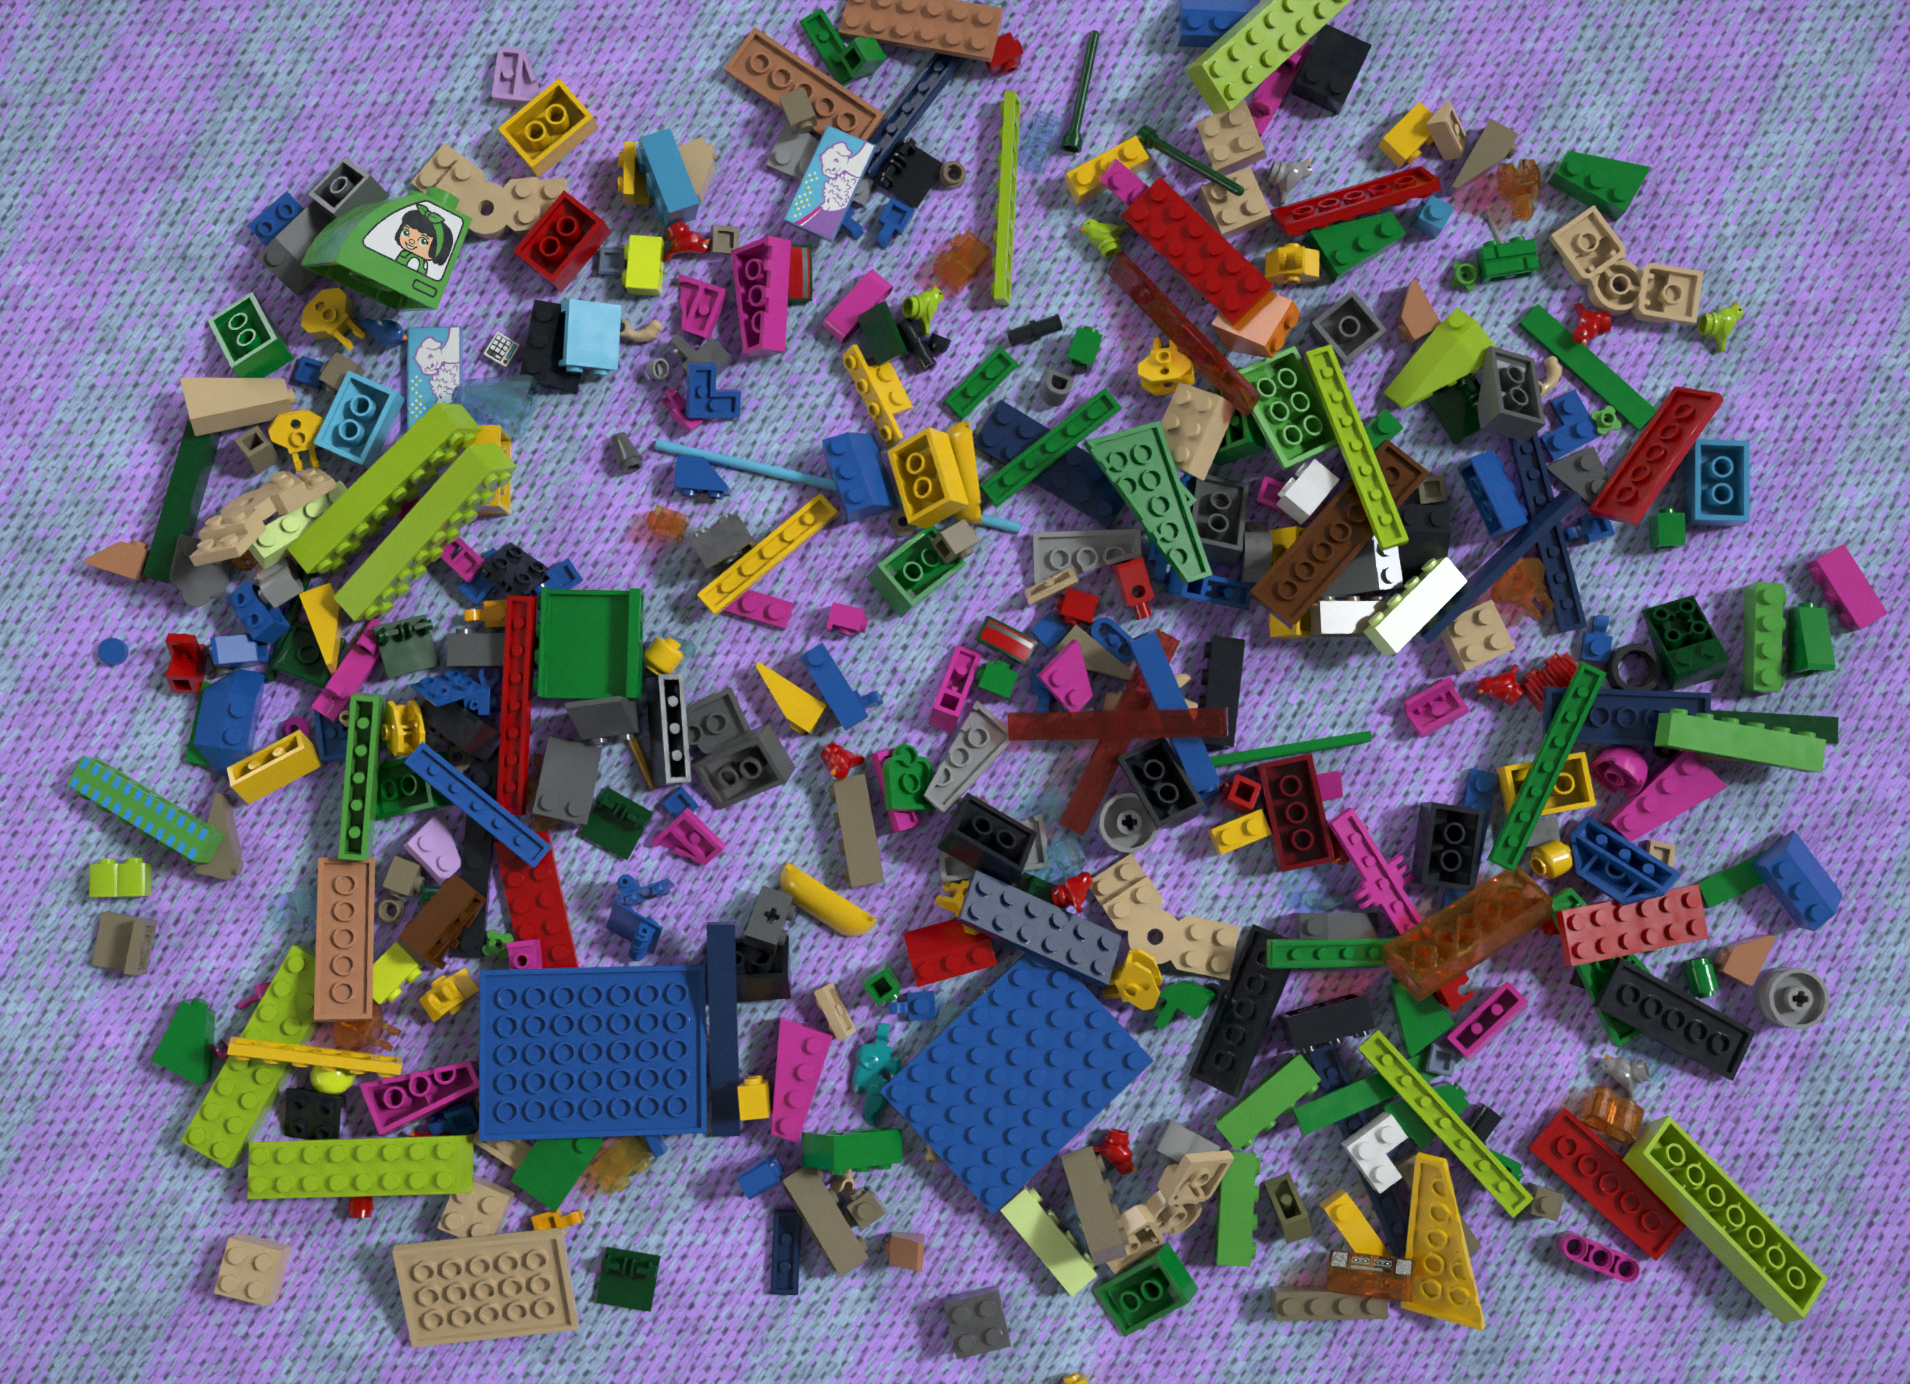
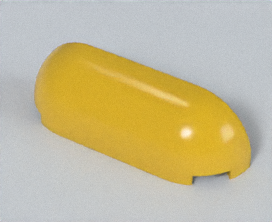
[945,421,982,525]
[780,861,878,937]

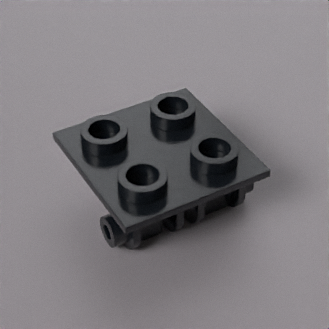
[873,137,944,209]
[481,542,549,596]
[284,1086,347,1140]

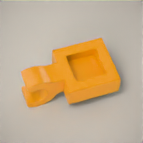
[464,599,507,629]
[531,1207,585,1236]

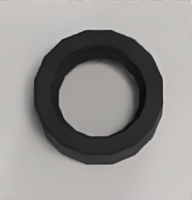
[1605,643,1662,691]

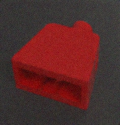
[1110,557,1155,620]

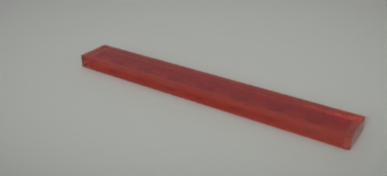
[1107,251,1261,417]
[1058,628,1180,836]
[1007,708,1228,741]

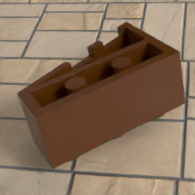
[399,873,487,970]

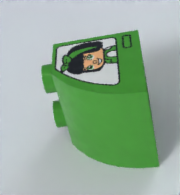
[301,186,472,312]

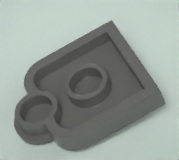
[169,535,233,607]
[686,687,751,754]

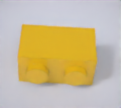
[1378,101,1434,168]
[1207,809,1272,855]
[737,1075,773,1121]

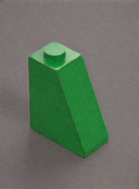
[1787,603,1836,675]
[1387,969,1455,1057]
[151,997,216,1085]
[1379,1081,1470,1150]

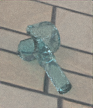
[662,631,697,659]

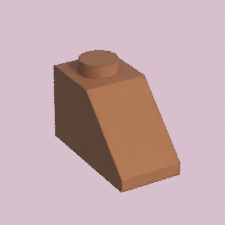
[1396,279,1441,346]
[84,539,150,583]
[1714,934,1776,987]
[884,1231,925,1272]

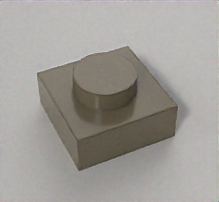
[710,225,739,255]
[1416,475,1447,505]

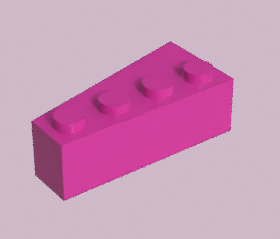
[731,236,791,358]
[771,1017,834,1143]
[359,1061,479,1135]

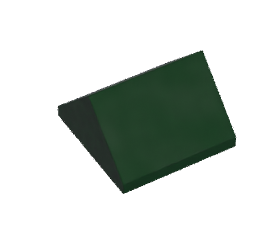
[857,300,908,366]

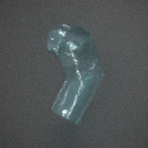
[1303,890,1345,911]

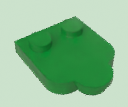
[882,744,937,812]

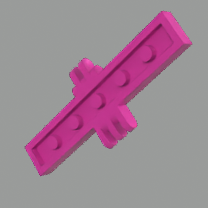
[1327,808,1433,938]

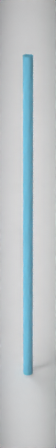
[655,439,1021,533]

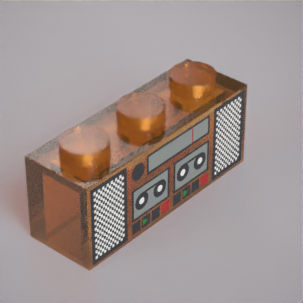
[1326,1249,1415,1302]

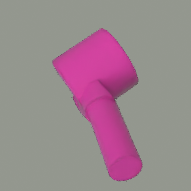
[237,982,271,1010]
[210,1038,229,1064]

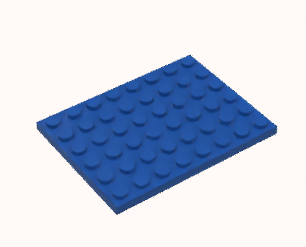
[879,953,1154,1215]
[479,965,707,1141]

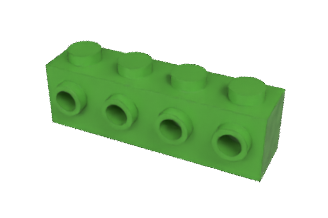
[1742,582,1786,694]
[1212,1052,1321,1151]
[1214,1148,1261,1267]

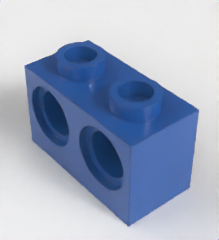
[226,581,291,644]

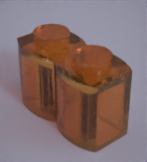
[933,230,992,295]
[1579,1085,1645,1145]

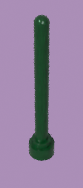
[1061,30,1100,153]
[1136,125,1244,196]
[265,564,319,683]

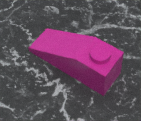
[928,645,982,734]

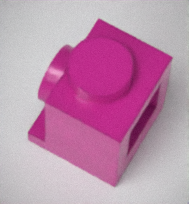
[826,602,869,636]
[506,939,542,969]

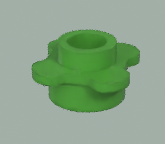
[1450,262,1479,291]
[1591,405,1621,435]
[482,929,514,960]

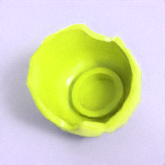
[310,1065,356,1095]

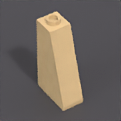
[180,377,297,436]

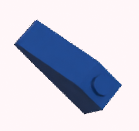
[1164,566,1254,611]
[799,642,868,731]

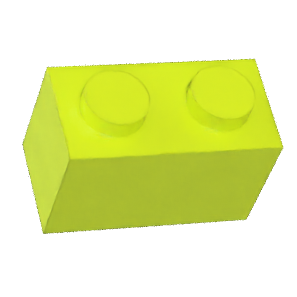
[622,235,665,296]
[373,941,425,1005]

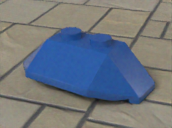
[194,669,265,777]
[1570,816,1681,906]

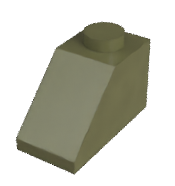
[1264,1173,1313,1244]

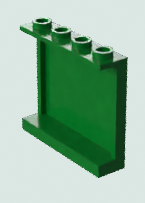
[534,587,644,700]

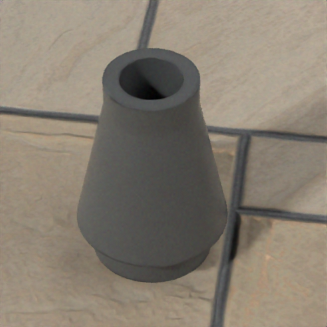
[611,432,643,474]

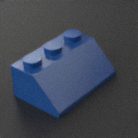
[1178,0,1260,48]
[822,432,899,524]
[1458,450,1528,540]
[1751,830,1843,932]

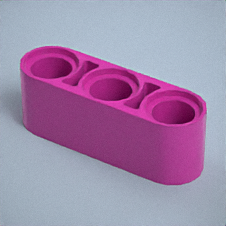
[822,269,894,344]
[1556,1231,1640,1283]

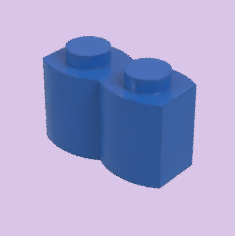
[737,1154,784,1200]

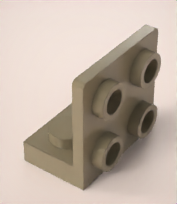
[92,911,158,976]

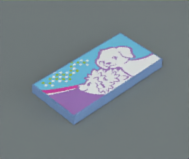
[783,125,876,243]
[407,326,463,431]

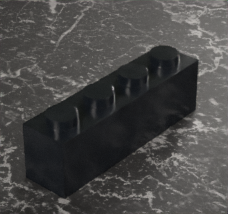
[1196,636,1245,749]
[645,674,691,787]

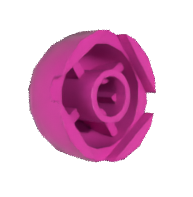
[1590,744,1648,797]

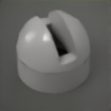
[645,358,669,380]

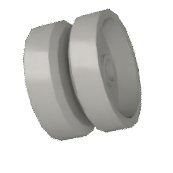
[1097,793,1159,853]
[1755,967,1830,1029]

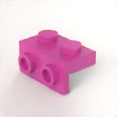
[1403,677,1469,739]

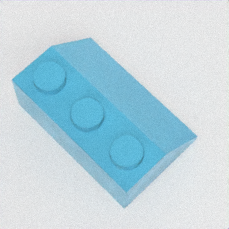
[314,370,405,469]

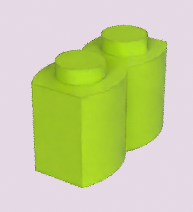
[89,858,152,897]

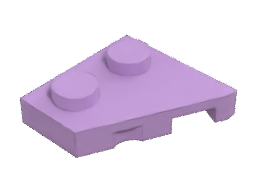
[491,46,541,105]
[403,809,462,885]

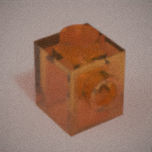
[646,505,690,544]

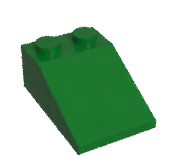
[207,292,294,378]
[866,525,967,618]
[375,751,454,821]
[510,1137,606,1212]
[1094,1241,1199,1337]

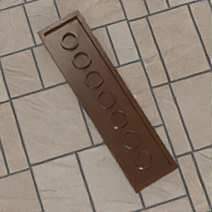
[1248,439,1430,629]

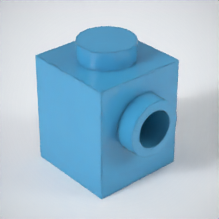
[1412,195,1455,239]

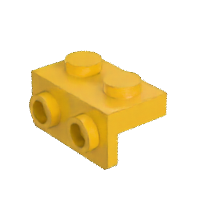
[617,141,649,205]

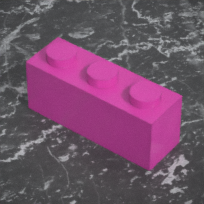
[1807,544,1888,632]
[1447,981,1528,1063]

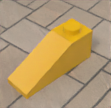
[299,583,344,674]
[756,662,828,735]
[1319,1188,1391,1273]

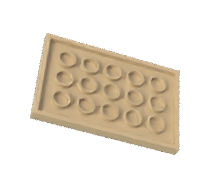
[392,1227,579,1348]

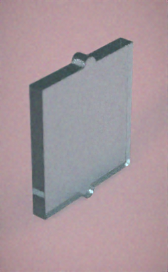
[1280,864,1332,913]
[1623,1033,1681,1082]

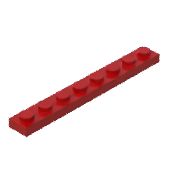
[497,595,537,816]

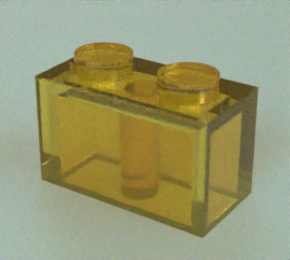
[587,1136,653,1195]

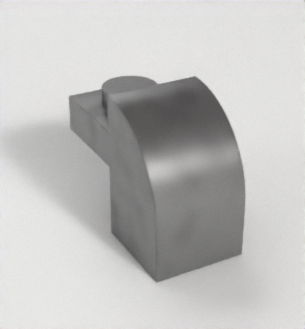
[670,333,733,377]
[1240,522,1272,582]

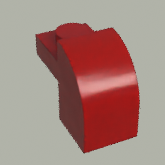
[165,633,207,695]

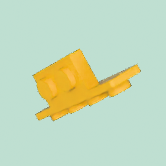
[842,344,913,449]

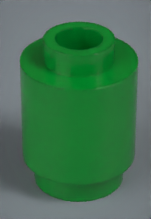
[1684,957,1719,999]

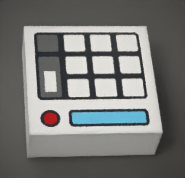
[484,331,522,369]

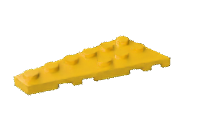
[1400,1152,1486,1331]

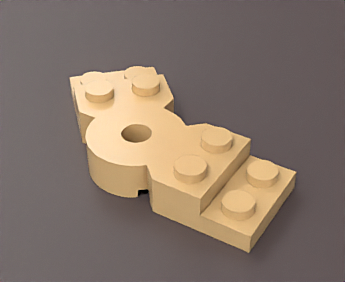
[410,143,568,240]
[1548,205,1704,326]
[189,468,338,566]
[1089,853,1240,980]
[1107,1150,1235,1275]

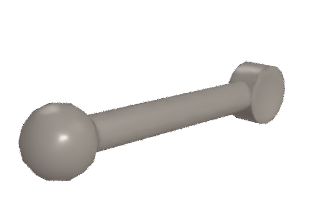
[1483,209,1503,244]

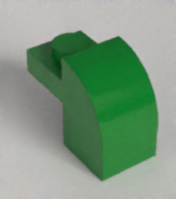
[1154,980,1215,1030]

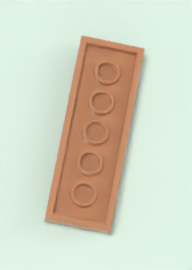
[839,0,1004,62]
[724,27,885,142]
[314,857,375,1022]

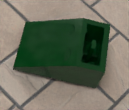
[1642,595,1729,691]

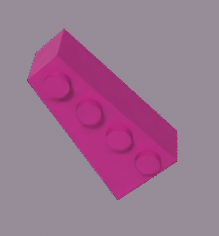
[1602,750,1727,842]

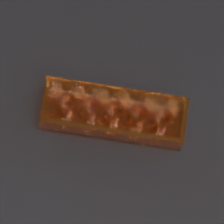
[1383,865,1553,1002]

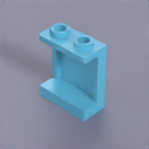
[558,299,621,376]

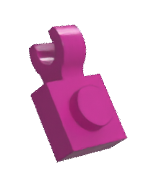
[661,387,708,434]

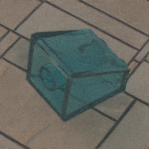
[451,374,543,438]

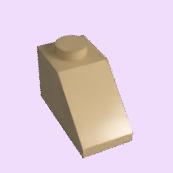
[678,136,717,203]

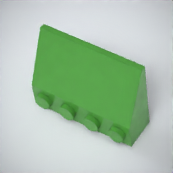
[1231,346,1339,470]

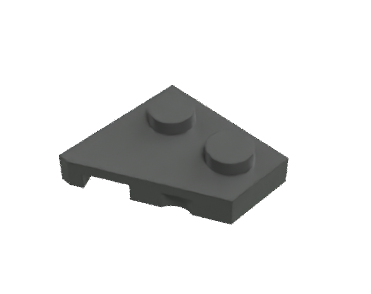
[1546,446,1609,506]

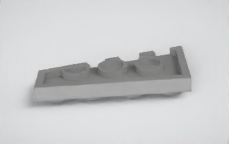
[766,119,874,207]
[1033,529,1141,585]
[924,700,1017,815]
[939,813,1050,882]

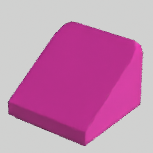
[1317,770,1343,801]

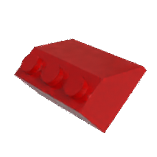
[513,191,612,293]
[903,918,997,987]

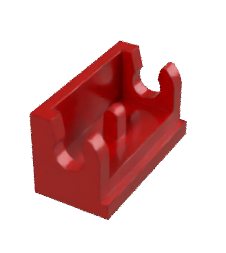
[1425,966,1474,1012]

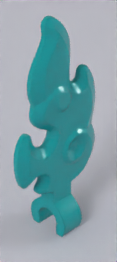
[852,1023,901,1125]

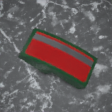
[788,245,813,301]
[974,616,1038,666]

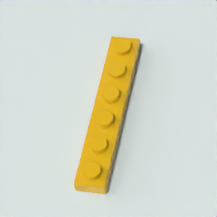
[697,492,838,617]
[227,1036,402,1078]

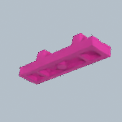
[1248,42,1313,138]
[397,498,485,583]
[311,618,383,723]

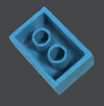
[635,128,700,229]
[1684,439,1750,527]

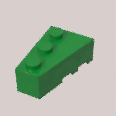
[1305,212,1406,284]

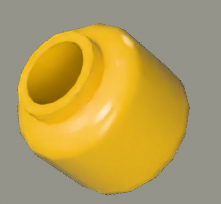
[643,636,683,675]
[1530,840,1573,880]

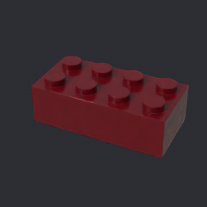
[1254,753,1336,872]

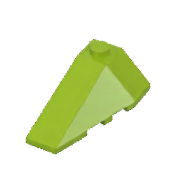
[1383,308,1497,410]

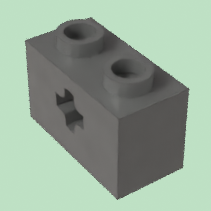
[744,885,796,954]

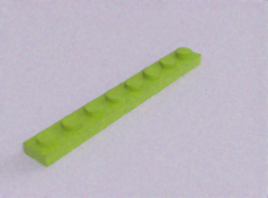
[991,91,1021,306]
[1304,344,1409,551]
[1357,1029,1534,1218]

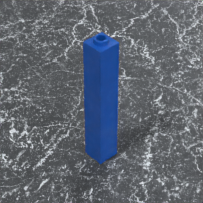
[1126,630,1220,795]

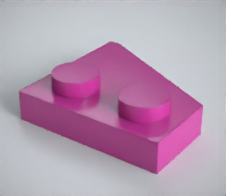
[678,274,728,341]
[1037,639,1093,716]
[650,807,726,865]

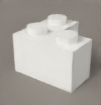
[1276,459,1340,525]
[1340,1111,1408,1193]

